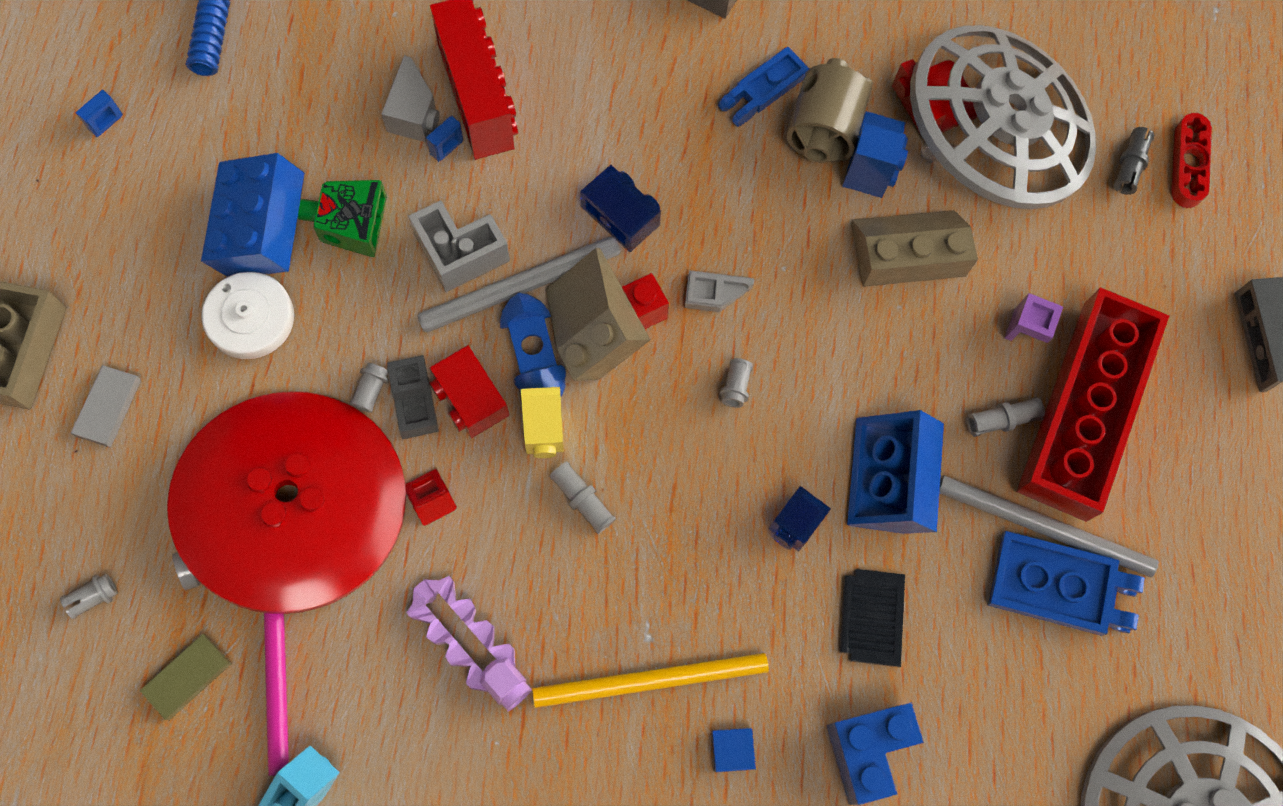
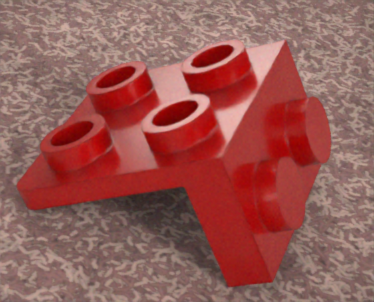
[892,59,978,138]

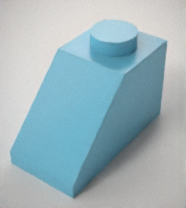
[258,746,340,806]

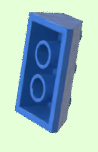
[847,410,944,534]

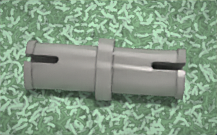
[966,397,1045,437]
[549,461,616,534]

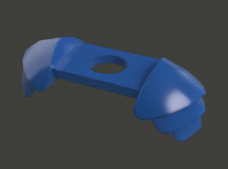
[500,293,566,397]

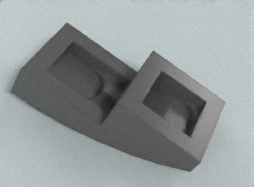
[387,355,439,440]

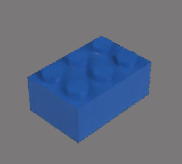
[201,153,305,277]

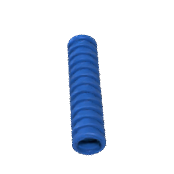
[186,0,230,76]

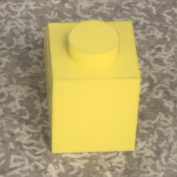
[521,387,564,458]

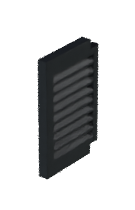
[839,569,905,667]

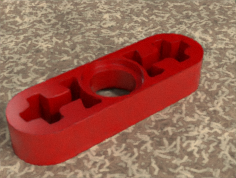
[1171,113,1212,208]

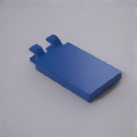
[988,531,1145,636]

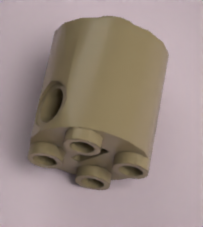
[786,58,873,163]

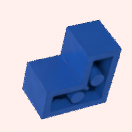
[842,111,908,198]
[826,702,924,805]

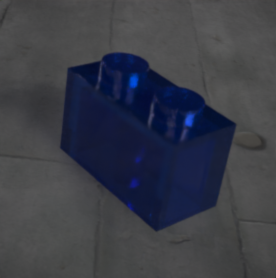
[580,165,661,252]

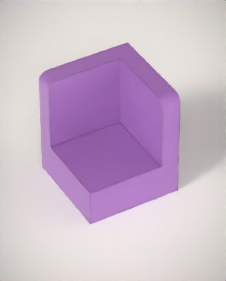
[1005,293,1063,343]

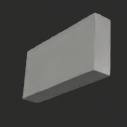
[71,365,141,448]

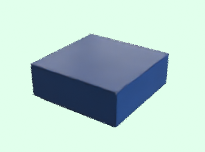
[75,89,123,137]
[426,115,463,162]
[711,728,756,772]

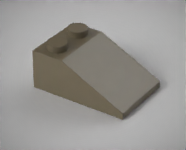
[546,248,650,381]

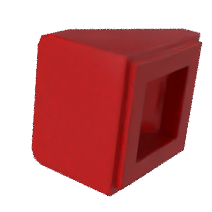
[405,468,457,526]

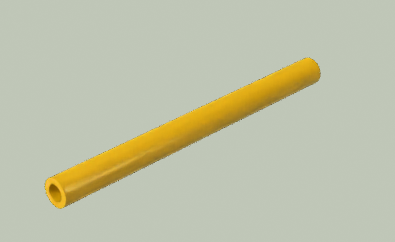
[532,653,769,708]

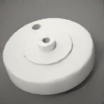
[201,272,294,359]

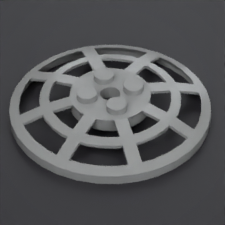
[910,25,1096,209]
[1080,705,1283,806]

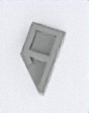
[684,270,754,312]

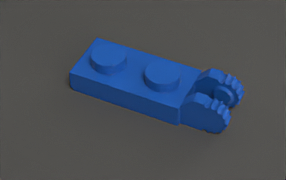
[718,47,810,127]

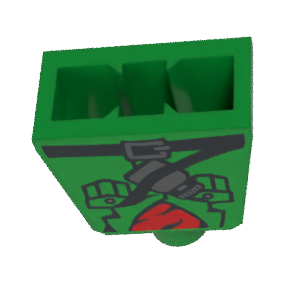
[298,180,387,257]

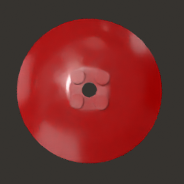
[167,392,406,614]

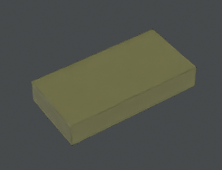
[140,634,232,721]

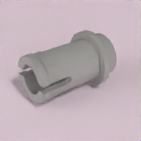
[720,358,753,408]
[349,363,389,413]
[60,574,118,619]

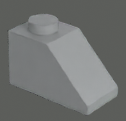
[381,55,440,142]

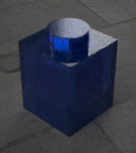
[769,486,831,552]

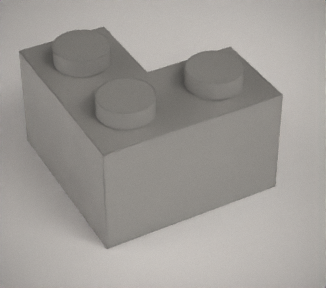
[408,200,510,292]

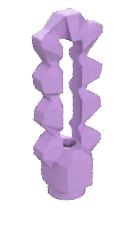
[407,576,532,711]

